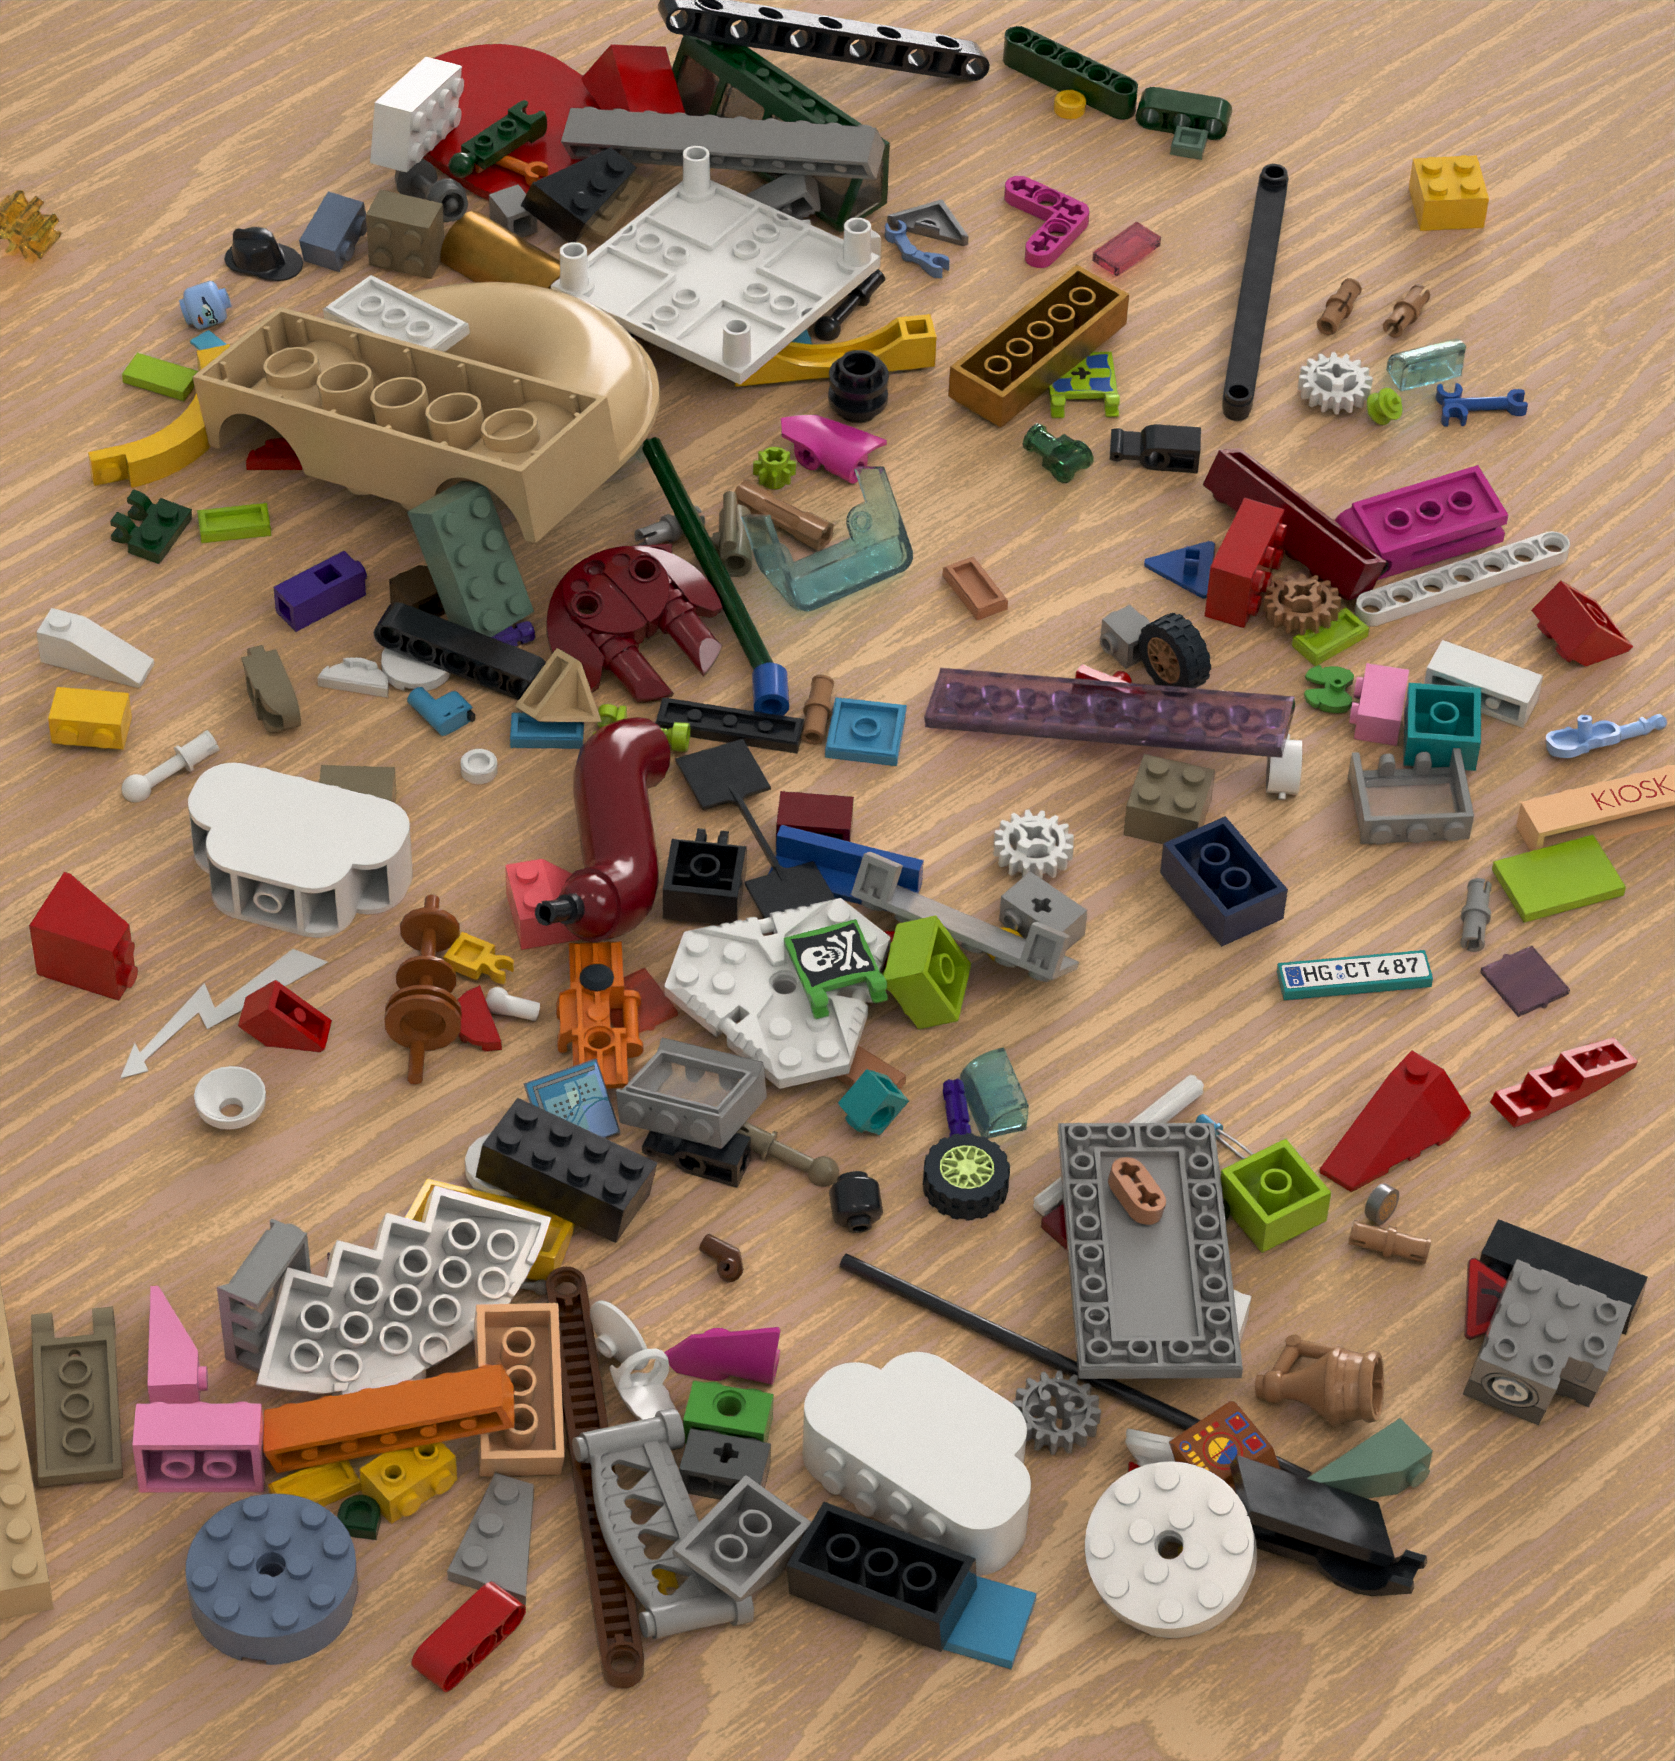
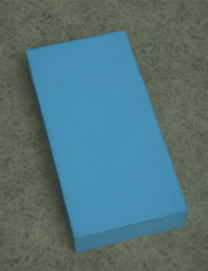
[510,713,584,749]

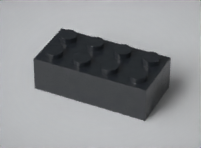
[475,1098,657,1243]
[786,1502,977,1652]

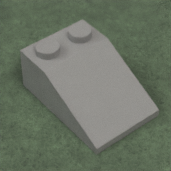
[672,1475,811,1603]

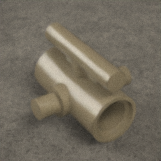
[710,491,771,577]

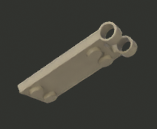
[31,1306,123,1487]

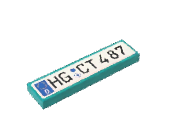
[1276,950,1433,1000]

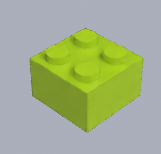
[883,915,971,1029]
[1220,1139,1331,1253]

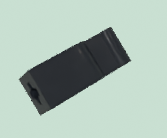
[1110,424,1201,473]
[642,1131,751,1188]

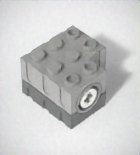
[1463,1259,1632,1425]

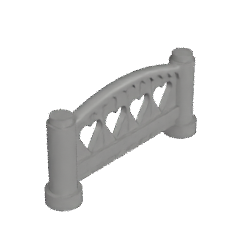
[572,1408,754,1639]

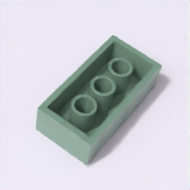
[407,481,534,637]

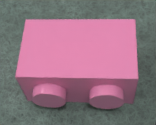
[1349,663,1409,746]

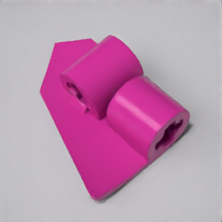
[781,415,887,484]
[664,1327,781,1385]

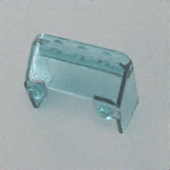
[741,466,913,612]

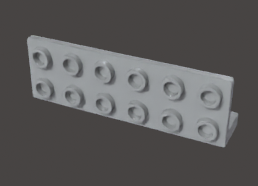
[851,852,1079,982]

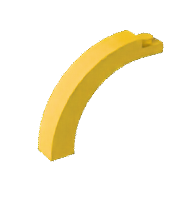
[88,344,230,488]

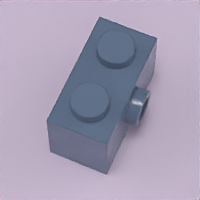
[299,191,367,272]

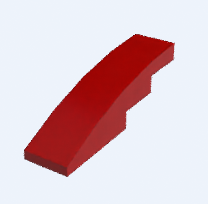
[1490,1037,1638,1128]

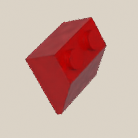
[1531,580,1633,666]

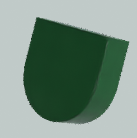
[337,1495,381,1540]

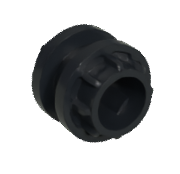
[828,350,889,423]

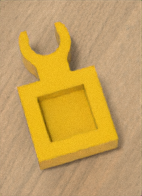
[443,932,514,984]

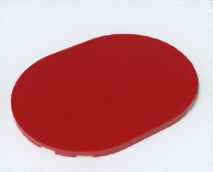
[423,44,602,201]

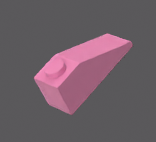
[147,1286,208,1404]

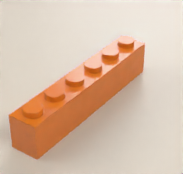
[263,1364,515,1473]

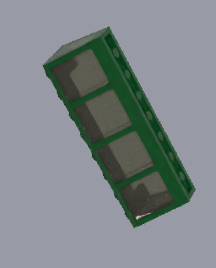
[672,35,890,233]

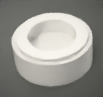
[461,749,497,784]

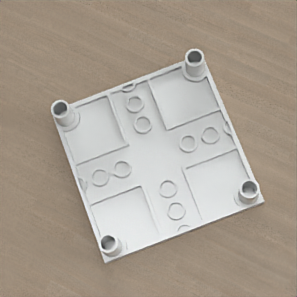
[551,146,880,385]

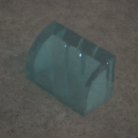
[1386,338,1466,391]
[959,1047,1029,1139]

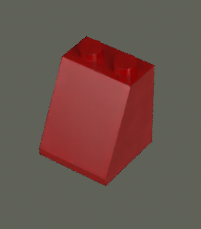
[582,44,685,114]
[29,872,138,1001]

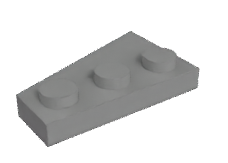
[447,1472,534,1605]

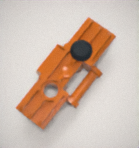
[556,941,644,1089]

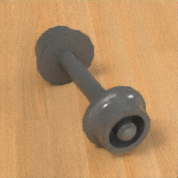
[395,159,468,222]

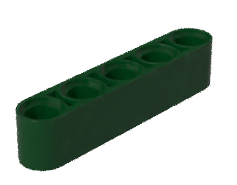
[1003,26,1138,120]

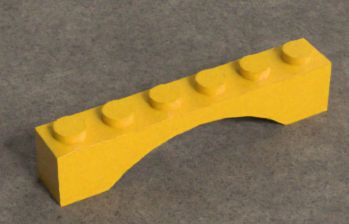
[734,314,937,387]

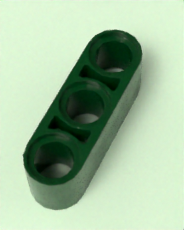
[1135,87,1232,140]

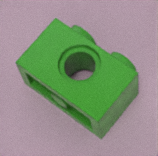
[683,1380,774,1444]

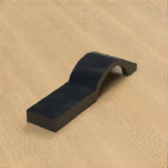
[1251,1524,1427,1596]

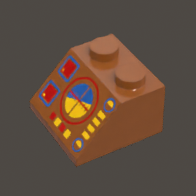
[1169,1401,1281,1494]

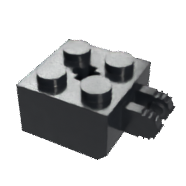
[663,828,747,925]

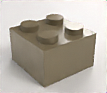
[366,189,444,279]
[1124,754,1215,844]

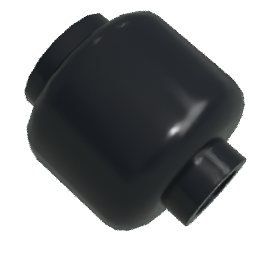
[829,1171,883,1233]

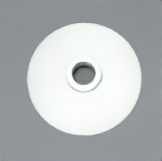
[590,1300,649,1370]

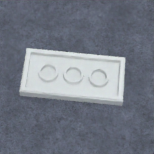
[323,275,470,352]

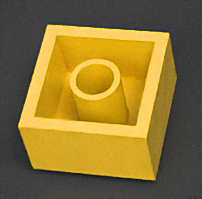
[1409,155,1489,231]

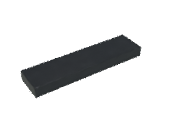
[655,697,805,754]

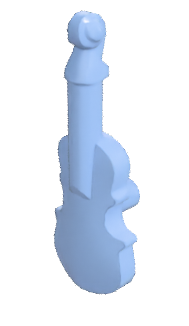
[1546,714,1667,758]

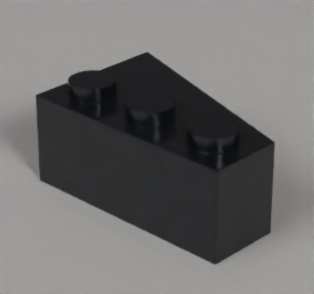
[520,147,637,243]

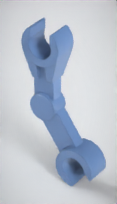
[885,220,950,278]

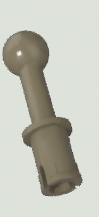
[736,1122,839,1187]

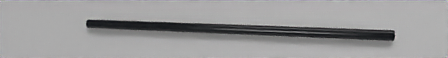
[839,1253,1312,1478]

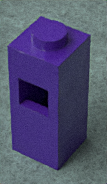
[273,551,367,632]

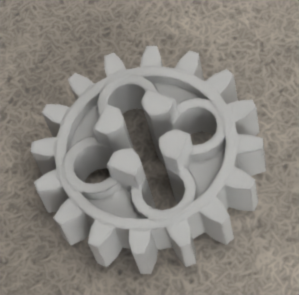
[1013,1371,1101,1455]

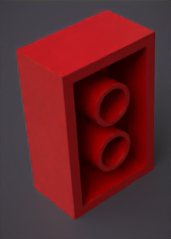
[1204,498,1287,628]

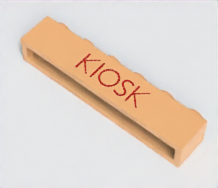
[1516,765,1675,851]

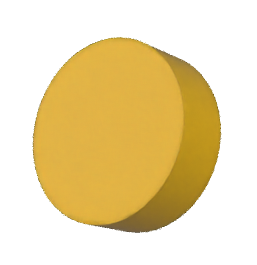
[1054,90,1086,119]

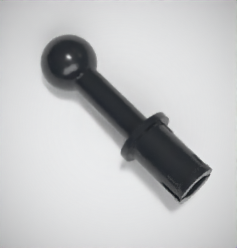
[814,269,885,341]

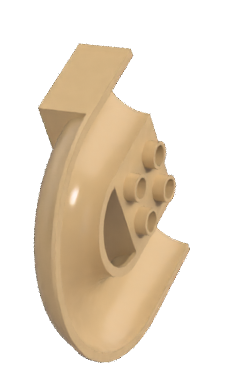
[193,282,660,543]

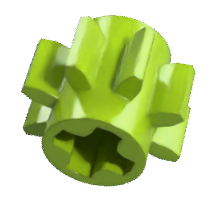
[753,447,796,490]

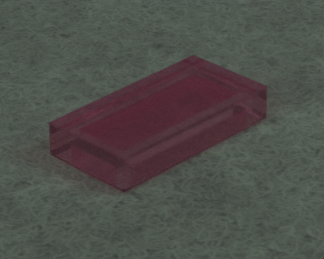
[1092,221,1161,276]

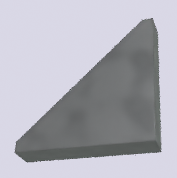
[887,199,969,246]

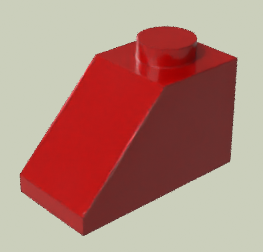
[238,980,332,1052]

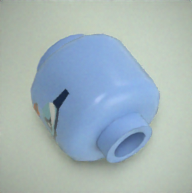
[179,281,232,330]

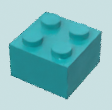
[1403,683,1481,771]

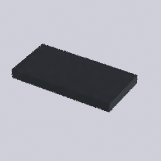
[1229,1455,1395,1568]

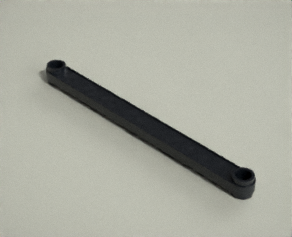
[1222,164,1289,421]

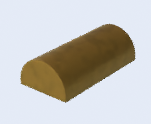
[440,211,560,289]

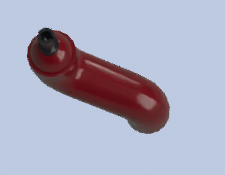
[535,717,671,943]

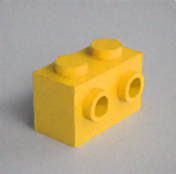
[48,687,132,750]
[359,1442,457,1524]

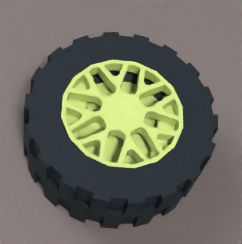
[923,1133,1010,1221]

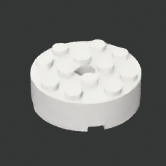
[1085,1461,1257,1638]

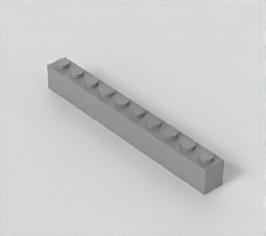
[561,107,885,180]

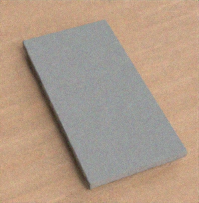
[1057,1123,1243,1379]

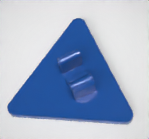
[1144,541,1215,599]

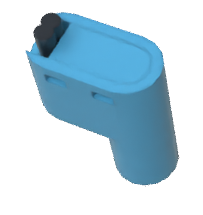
[407,687,476,736]

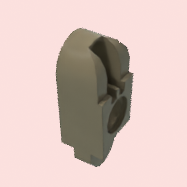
[241,645,301,732]

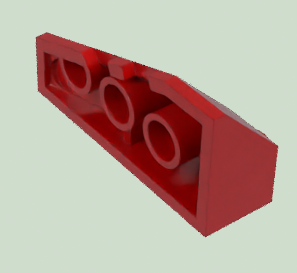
[1319,1050,1471,1192]

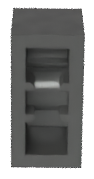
[679,1429,771,1500]

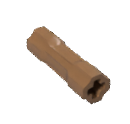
[734,479,834,551]

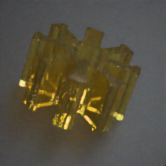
[0,190,62,264]

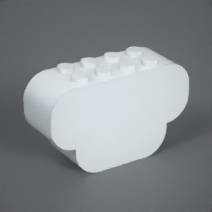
[188,763,413,938]
[802,1352,1031,1576]

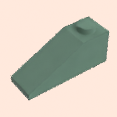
[1307,1418,1433,1499]

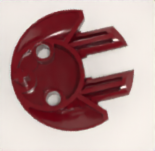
[546,546,722,703]

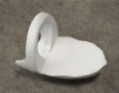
[610,1348,676,1420]

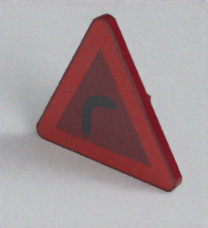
[1464,1258,1507,1340]

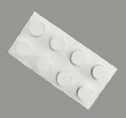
[370,57,464,173]

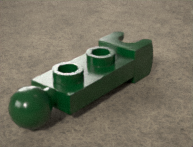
[448,100,547,178]

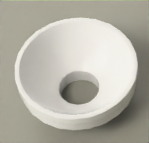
[194,1066,266,1130]
[1125,1428,1175,1466]

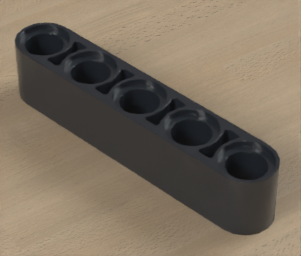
[373,602,546,700]

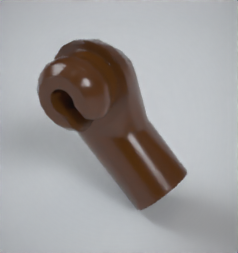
[699,1234,744,1282]

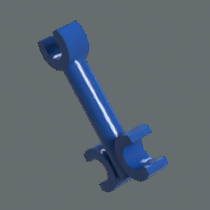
[1435,383,1528,427]

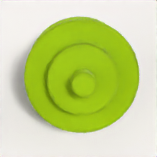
[1367,387,1403,425]

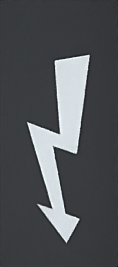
[120,949,328,1079]

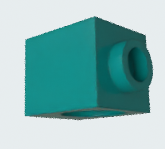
[838,1069,909,1135]

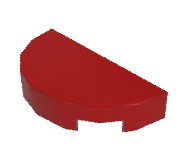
[246,438,303,470]
[457,985,502,1051]

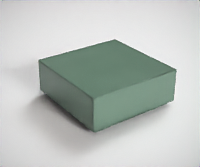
[1170,126,1208,160]

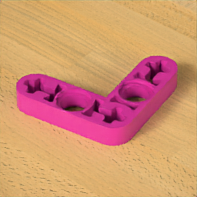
[1004,176,1089,268]

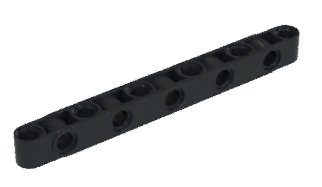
[658,0,990,81]

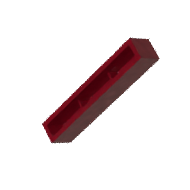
[1203,448,1387,600]

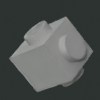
[1100,605,1150,669]

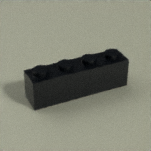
[1480,1219,1648,1335]

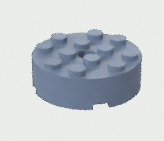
[185,1494,358,1665]

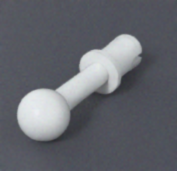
[122,730,220,802]

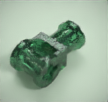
[1022,423,1094,483]

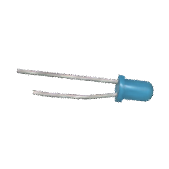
[1196,1114,1253,1159]

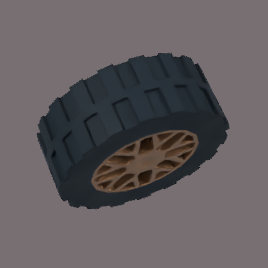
[1138,613,1211,697]

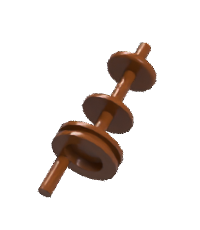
[384,894,462,1085]

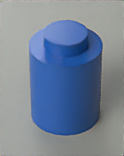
[752,662,789,716]

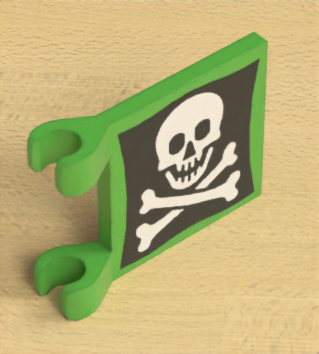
[784,919,888,1019]

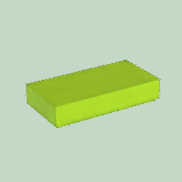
[122,352,198,401]
[197,503,271,543]
[1292,608,1369,666]

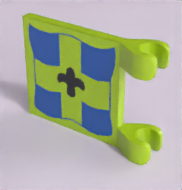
[1049,352,1120,418]

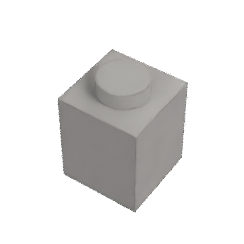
[489,184,537,238]

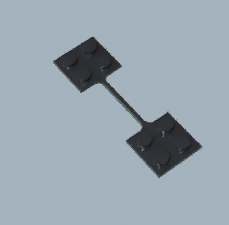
[675,739,835,934]

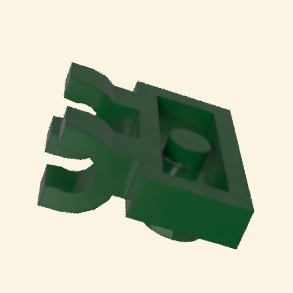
[110,489,192,564]

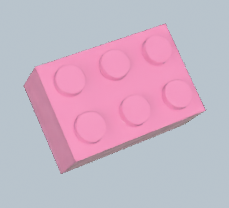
[132,1402,266,1492]

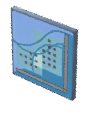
[524,1059,620,1138]

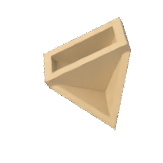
[515,648,602,722]

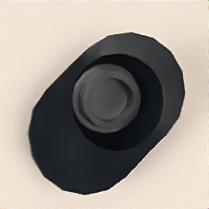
[224,227,303,281]

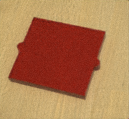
[610,968,678,1033]

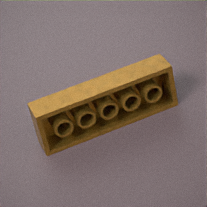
[948,264,1129,428]

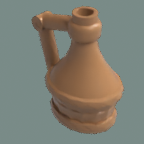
[1255,1335,1384,1428]

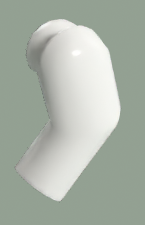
[485,987,540,1021]

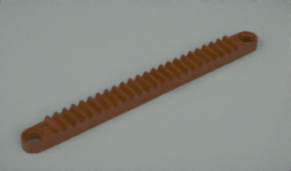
[546,1266,644,1689]

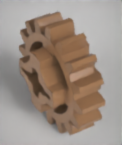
[1264,573,1341,635]

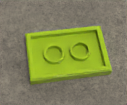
[1492,835,1626,923]

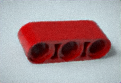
[411,1581,526,1692]

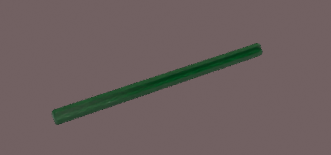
[642,437,774,670]

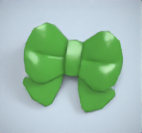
[1304,665,1354,714]

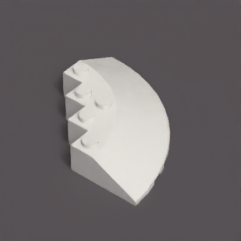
[256,1186,551,1394]

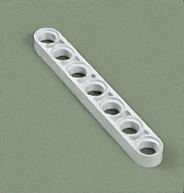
[1355,531,1570,627]

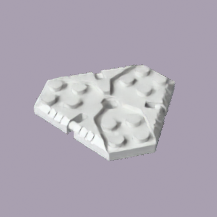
[664,898,890,1089]

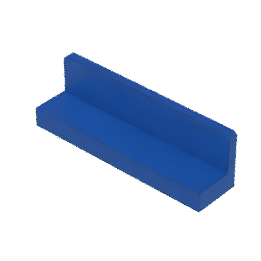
[768,825,924,912]

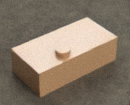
[474,1303,564,1477]

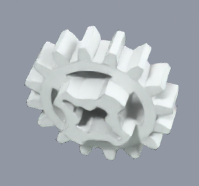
[1298,352,1373,414]
[993,810,1074,879]

